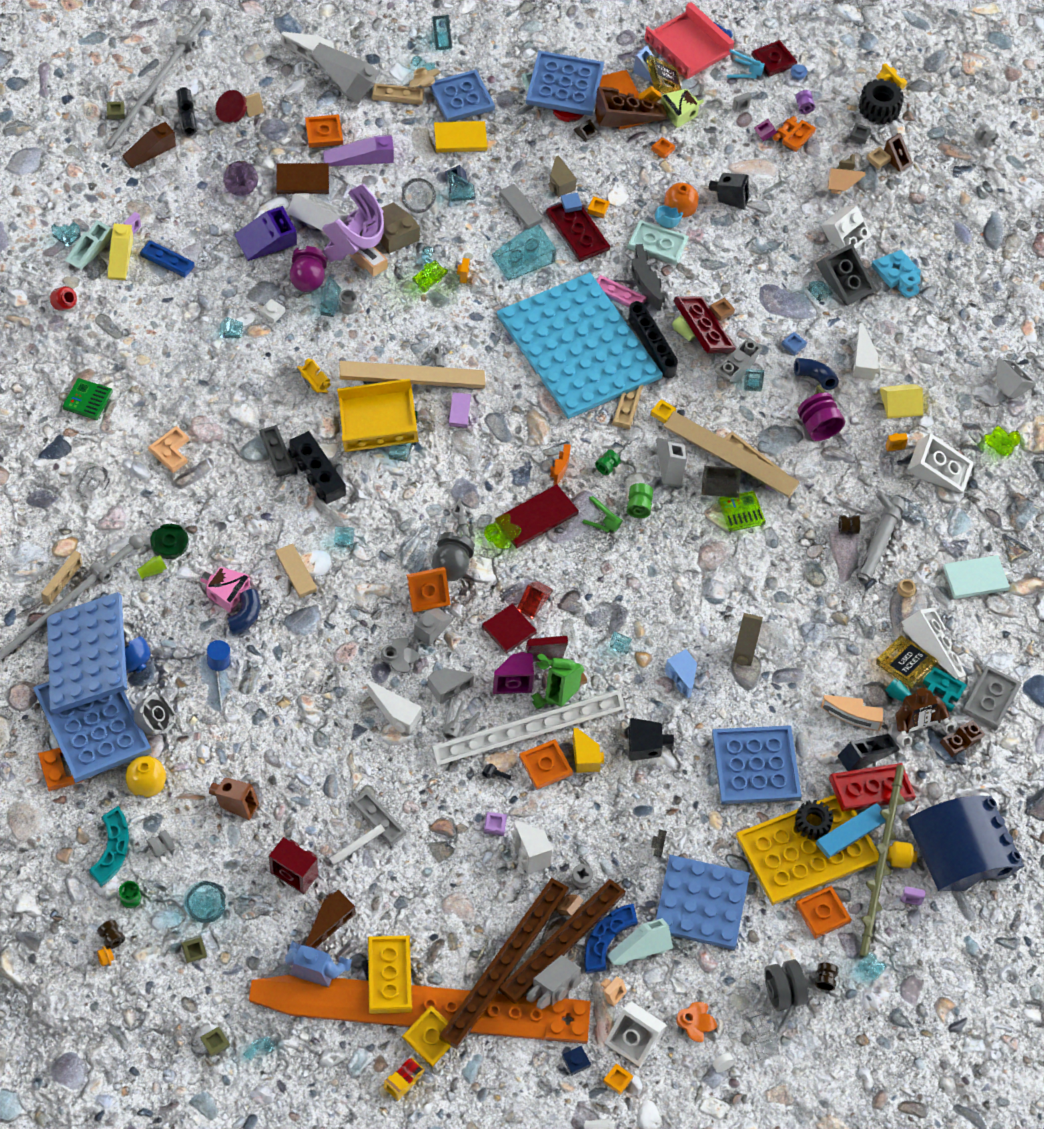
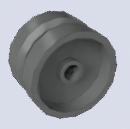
[764,959,808,1011]

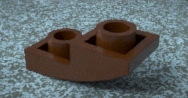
[940,720,986,757]

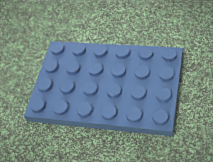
[47,592,127,714]
[33,681,152,783]

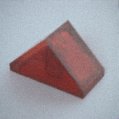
[517,581,553,619]

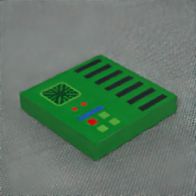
[62,378,113,420]

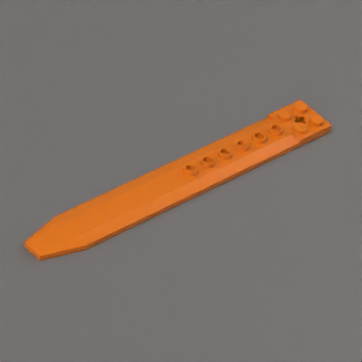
[249,975,591,1044]

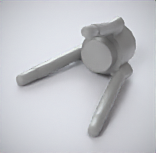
[442,697,480,740]

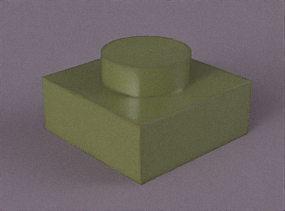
[107,101,125,120]
[200,1026,230,1057]

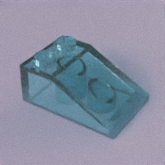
[492,224,556,281]

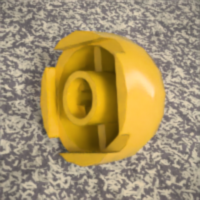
[125,756,166,797]

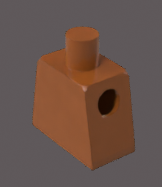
[209,777,259,821]

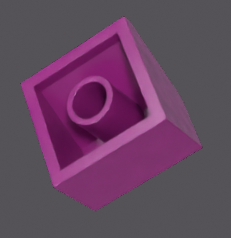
[492,652,534,694]

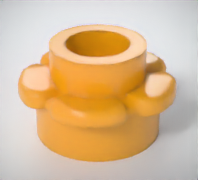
[97,946,114,967]

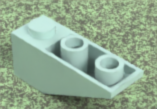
[607,918,673,965]

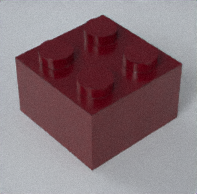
[269,837,318,894]

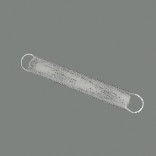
[309,495,351,530]

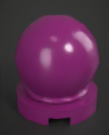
[289,246,328,293]

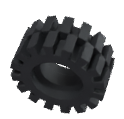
[795,800,833,840]

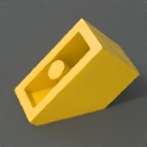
[572,728,604,773]

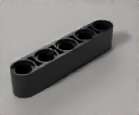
[628,301,678,379]

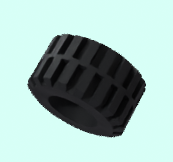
[858,79,904,124]

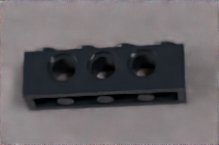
[288,431,346,505]

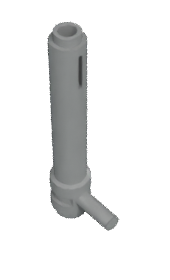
[856,491,905,584]

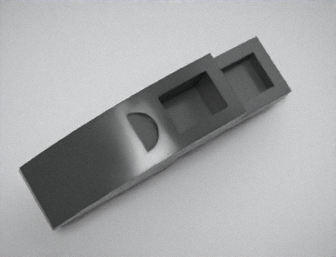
[631,244,665,310]

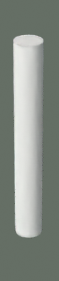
[329,824,385,865]

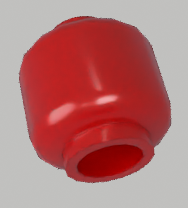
[50,286,77,311]

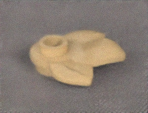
[409,67,441,88]

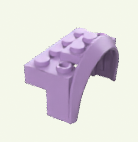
[322,183,384,262]

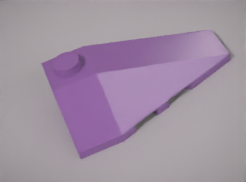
[323,134,394,167]

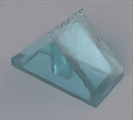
[431,15,452,51]
[447,171,476,202]

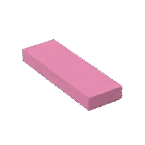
[596,275,647,308]

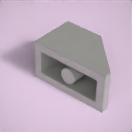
[414,608,453,646]
[427,668,474,704]

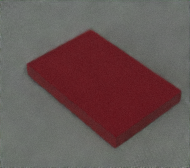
[525,635,568,662]

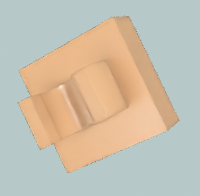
[600,976,627,1007]

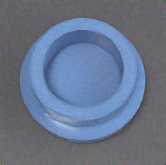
[791,64,808,80]

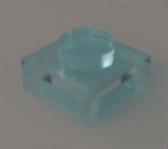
[388,443,412,462]
[334,527,355,548]
[610,631,632,654]

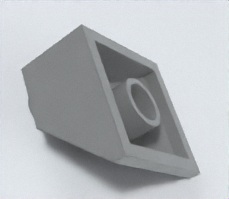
[997,357,1036,399]

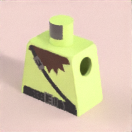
[661,89,704,128]

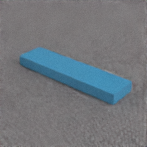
[815,803,886,859]

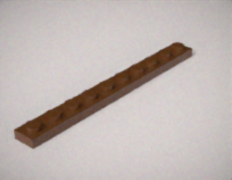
[439,877,569,1050]

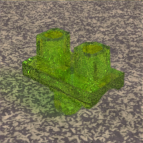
[412,260,448,293]

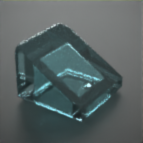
[808,281,833,301]
[219,317,243,338]
[744,369,764,392]

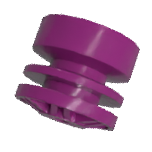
[797,392,846,441]

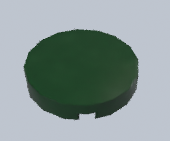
[150,523,189,559]

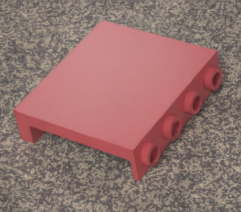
[645,2,735,79]

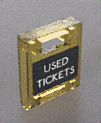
[646,55,682,94]
[876,635,938,688]

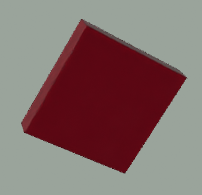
[751,40,798,77]
[482,603,537,654]

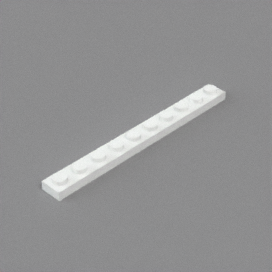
[431,689,625,765]

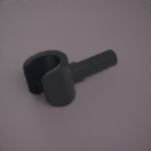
[482,764,512,780]

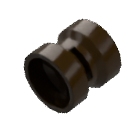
[838,515,860,534]
[97,920,125,949]
[815,962,839,991]

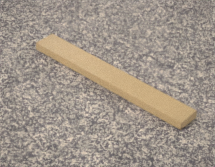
[339,361,486,389]
[664,411,799,498]

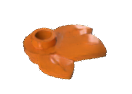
[676,1002,717,1043]

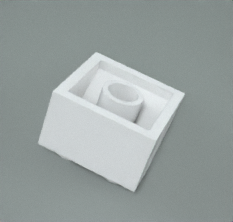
[604,1002,667,1067]

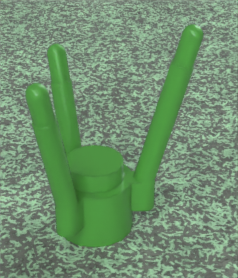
[582,496,623,533]

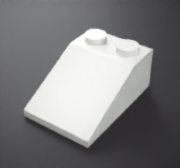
[908,434,974,493]

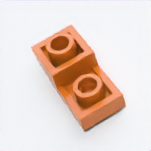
[550,444,571,485]

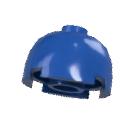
[125,636,151,674]

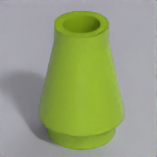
[137,555,167,579]

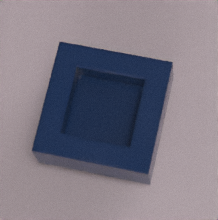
[562,1046,591,1076]

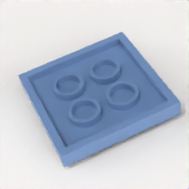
[429,69,495,122]

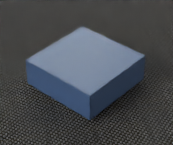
[560,192,582,213]
[781,332,807,356]

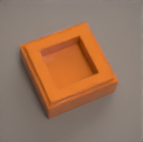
[651,137,675,159]

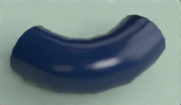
[794,358,839,390]
[226,589,261,636]

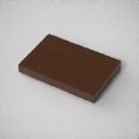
[276,163,329,194]

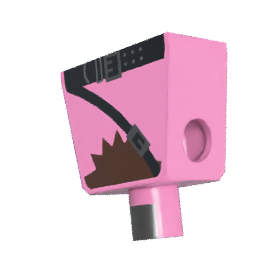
[200,567,250,613]

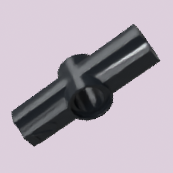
[176,87,197,136]

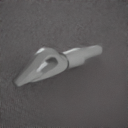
[430,341,444,367]
[452,498,468,537]

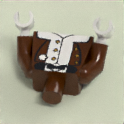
[895,687,956,746]

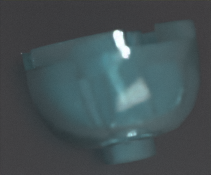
[183,880,226,923]

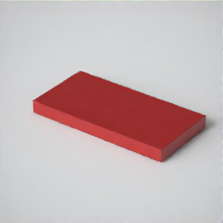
[828,763,916,812]

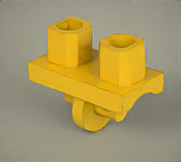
[876,63,907,90]

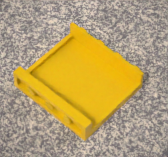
[337,379,419,452]

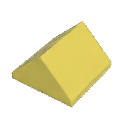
[880,384,923,419]

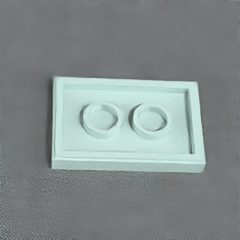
[627,220,689,265]
[943,555,1010,599]

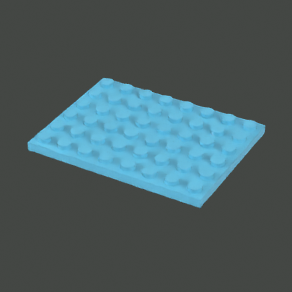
[497,272,663,419]

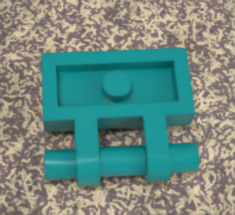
[919,666,967,712]

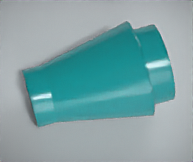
[885,678,912,703]

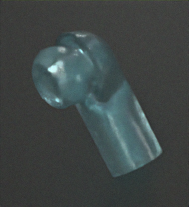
[243,1036,275,1061]

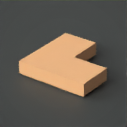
[148,426,189,473]

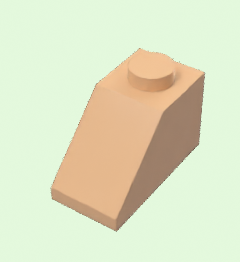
[827,168,866,194]

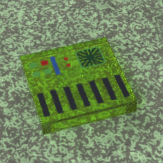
[718,491,766,532]

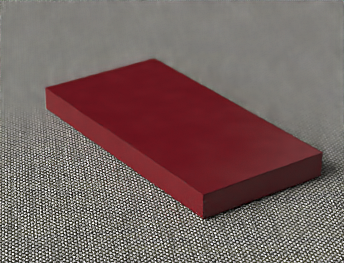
[546,203,611,262]
[673,296,736,354]
[495,484,579,549]

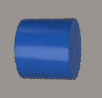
[207,640,231,671]

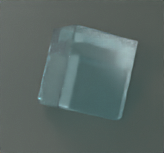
[51,222,81,247]

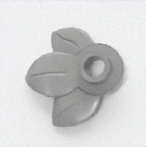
[381,638,420,673]

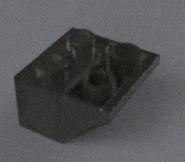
[701,465,743,498]

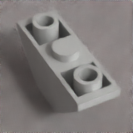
[715,337,763,382]
[656,437,687,487]

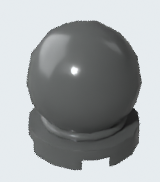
[432,532,475,581]

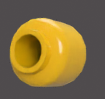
[887,841,918,869]

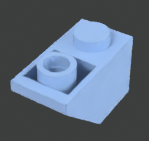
[665,649,697,698]

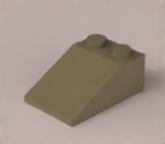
[368,202,420,254]

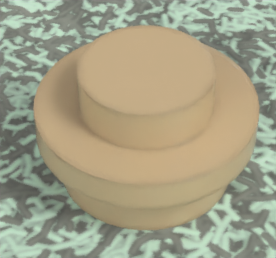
[897,579,916,598]

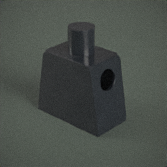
[709,173,750,210]
[628,718,674,761]

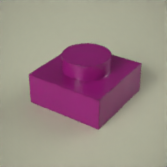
[754,119,777,142]

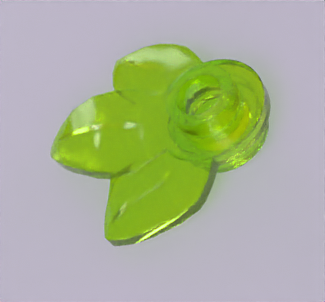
[984,425,1020,456]
[484,514,521,550]

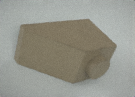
[548,155,577,198]

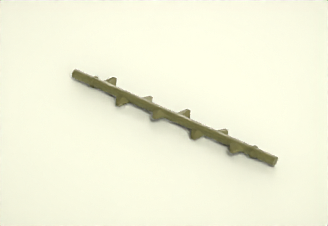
[859,765,906,958]

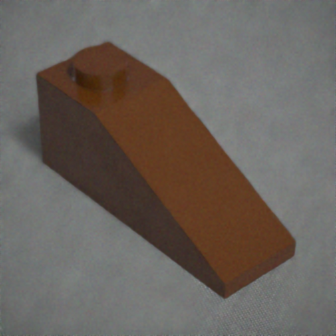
[122,122,176,168]
[305,889,356,949]

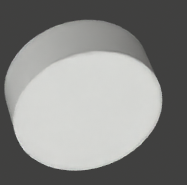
[712,1053,735,1073]

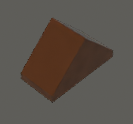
[884,133,913,172]

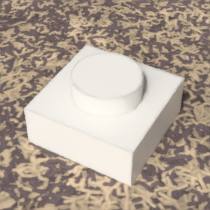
[260,299,285,323]

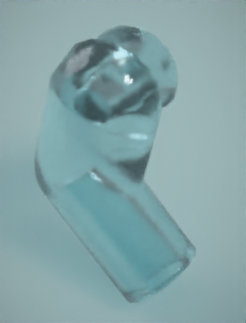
[412,56,435,71]
[422,246,438,271]

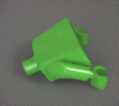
[532,654,584,709]

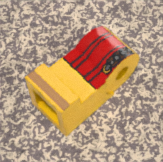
[384,1058,425,1101]

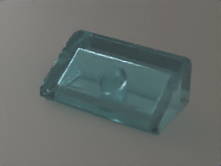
[320,276,341,317]

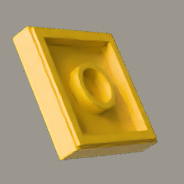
[401,1005,452,1067]

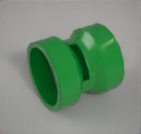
[595,450,621,475]
[119,881,142,909]

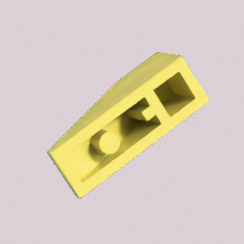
[107,224,134,281]

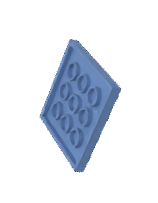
[526,50,605,116]
[712,725,802,804]
[656,855,750,950]

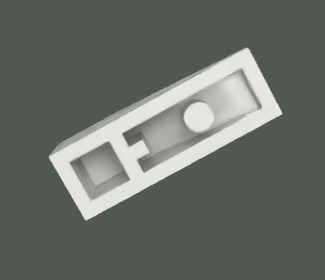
[281,32,334,65]
[852,323,881,380]
[368,681,422,735]

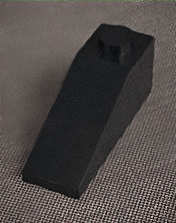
[838,734,900,771]

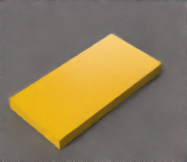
[368,936,412,1014]

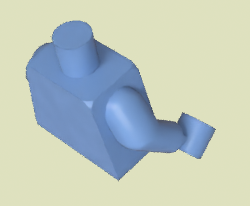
[285,940,352,987]

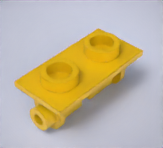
[297,358,331,393]

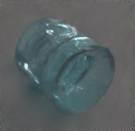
[858,951,888,981]

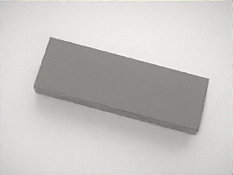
[499,184,543,229]
[351,790,406,847]

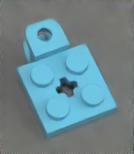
[871,249,921,298]

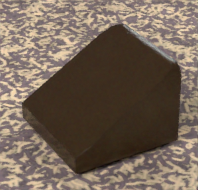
[573,119,599,142]

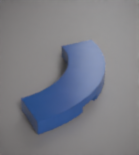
[584,903,638,974]

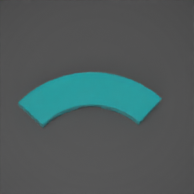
[89,806,129,887]

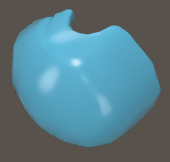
[655,205,683,229]

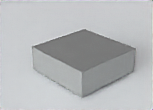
[732,92,751,112]

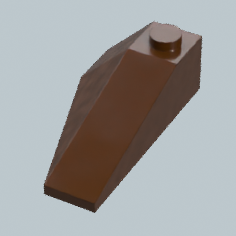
[595,87,667,127]

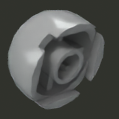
[134,694,175,736]

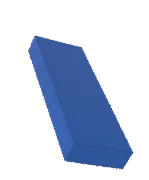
[140,240,195,278]

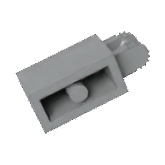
[527,955,581,1009]

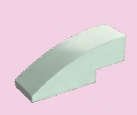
[65,220,113,270]

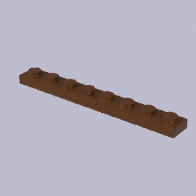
[499,879,626,1004]

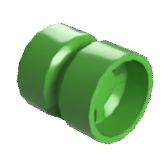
[626,483,654,519]

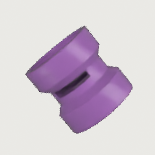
[795,90,815,114]

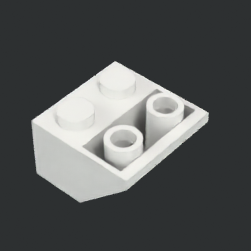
[821,206,872,249]
[510,821,553,875]

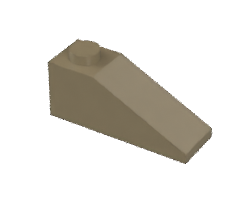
[732,613,763,666]

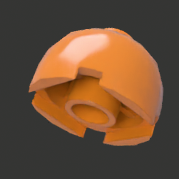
[664,182,699,218]

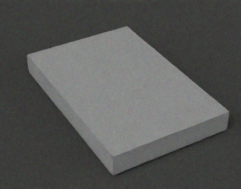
[962,665,1022,730]

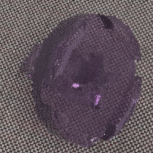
[223,161,258,196]

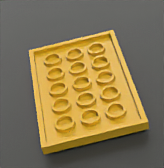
[736,794,879,906]

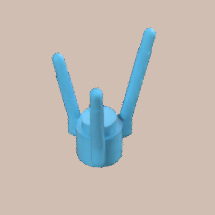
[727,49,764,79]

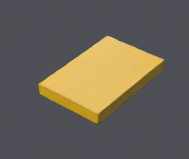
[434,121,488,153]

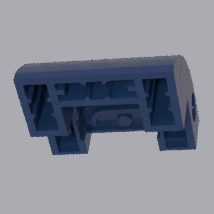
[906,795,1024,891]

